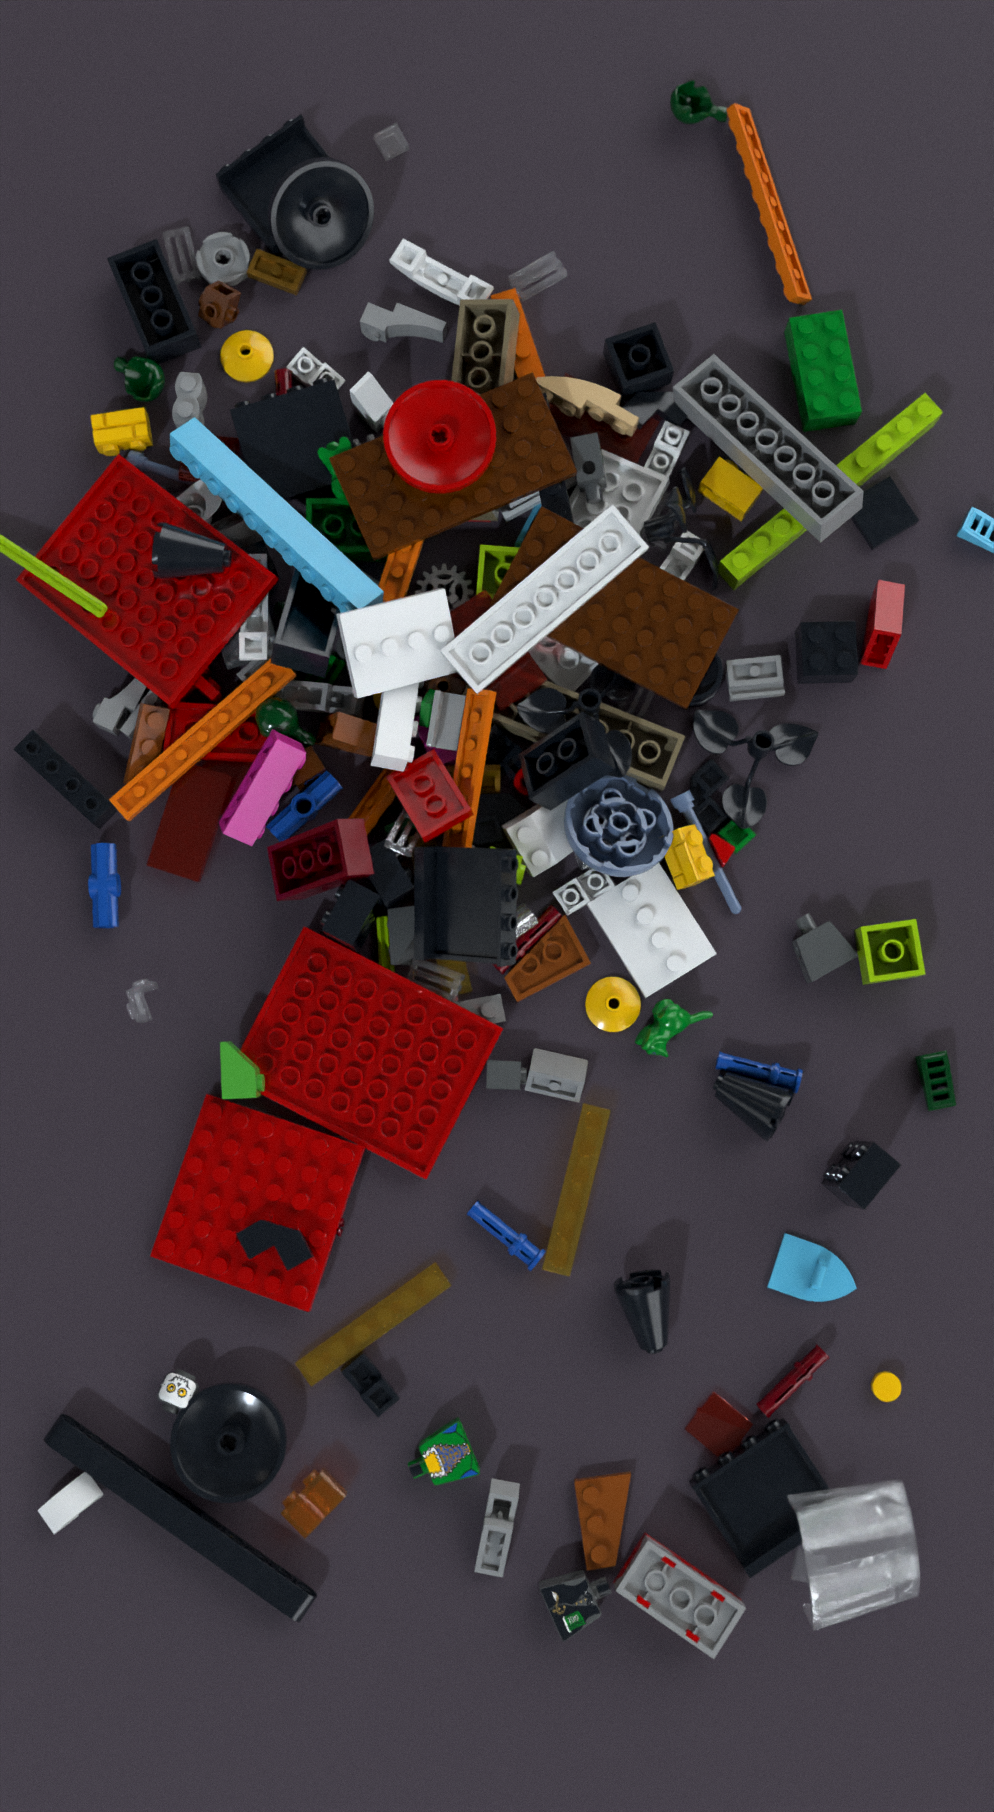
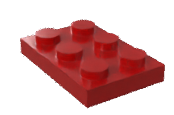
[386,749,474,843]

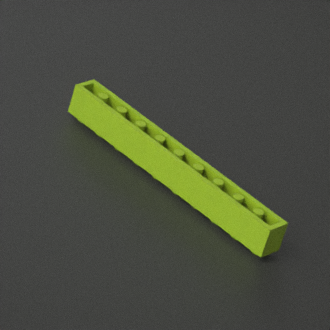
[718,393,943,590]

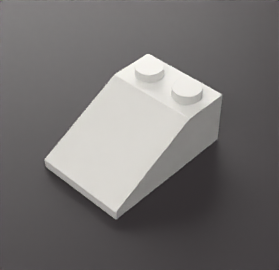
[501,800,573,877]

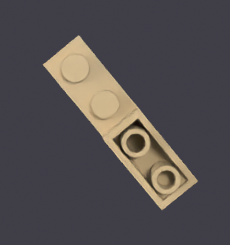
[536,376,639,437]

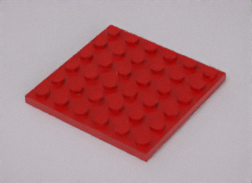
[150,1094,366,1312]

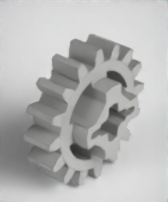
[415,564,474,622]

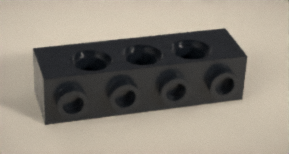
[13,729,118,829]

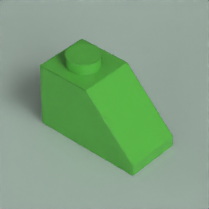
[220,1041,265,1099]

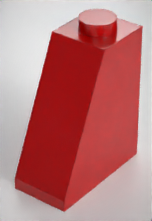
[860,580,905,669]

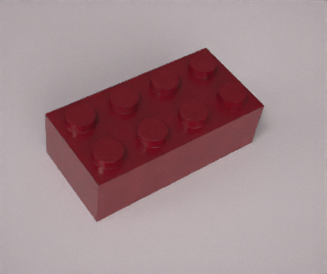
[267,818,374,901]

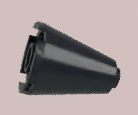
[152,522,232,579]
[712,1072,795,1142]
[614,1269,671,1354]

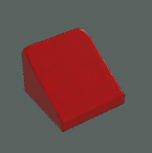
[708,834,736,868]

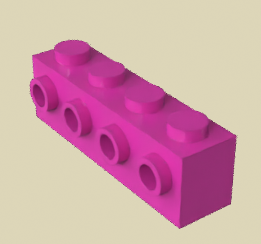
[219,729,306,846]

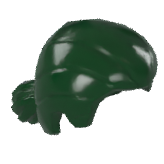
[670,80,728,125]
[113,356,165,402]
[255,697,316,748]

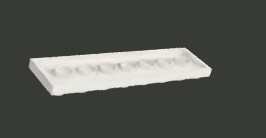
[441,504,649,695]

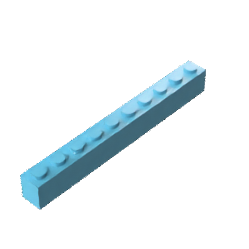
[170,417,384,613]

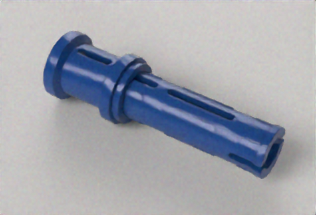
[715,1051,803,1094]
[466,1200,546,1271]

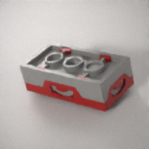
[613,1533,746,1659]

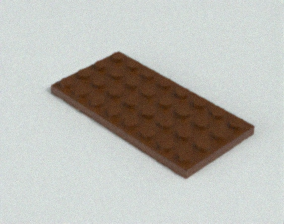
[329,372,577,561]
[490,506,739,709]

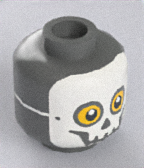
[156,1369,199,1415]

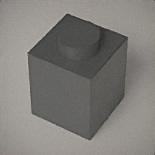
[486,1060,526,1090]

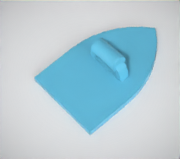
[767,1233,857,1302]

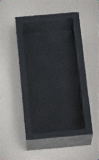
[270,568,341,678]

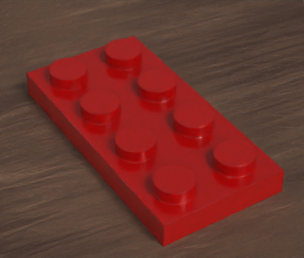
[163,702,267,762]

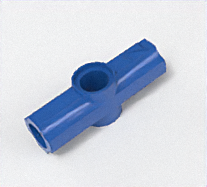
[266,770,343,842]
[88,843,121,928]

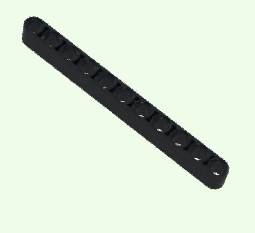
[44,1414,317,1622]

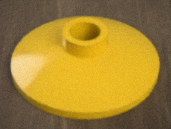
[220,330,274,382]
[585,977,641,1032]

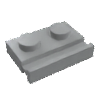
[725,655,785,701]

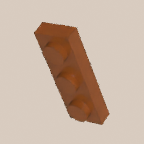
[123,702,170,785]

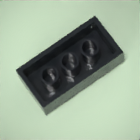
[107,239,202,364]

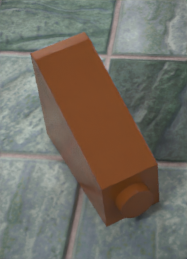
[315,712,377,757]

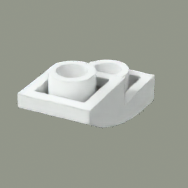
[286,347,346,390]
[644,421,690,478]
[553,868,616,916]
[38,1472,103,1535]

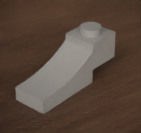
[360,302,447,343]
[92,678,150,736]
[276,680,365,719]
[474,1478,520,1577]

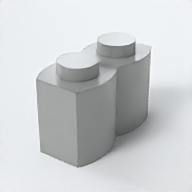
[172,372,207,428]

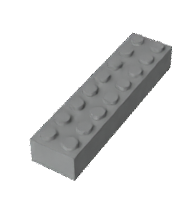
[673,354,864,543]

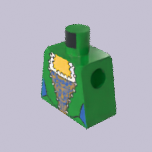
[408,1417,480,1485]

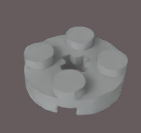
[196,232,251,287]

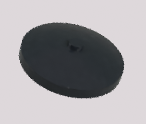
[268,157,374,270]
[170,1382,287,1503]

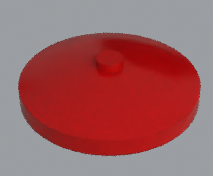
[383,380,496,494]

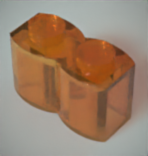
[280,1467,347,1538]

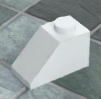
[349,371,393,433]

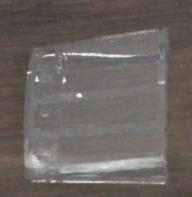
[788,1479,920,1631]

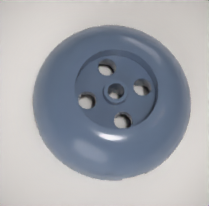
[563,775,673,877]

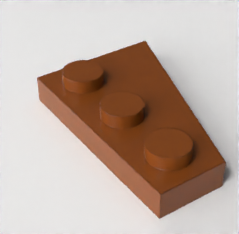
[504,915,591,1003]
[574,1471,631,1570]

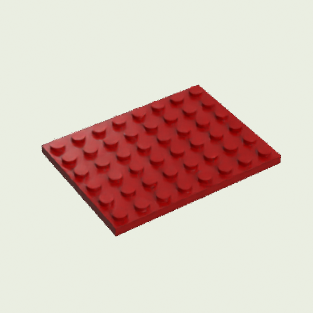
[16,454,279,709]
[240,926,504,1180]

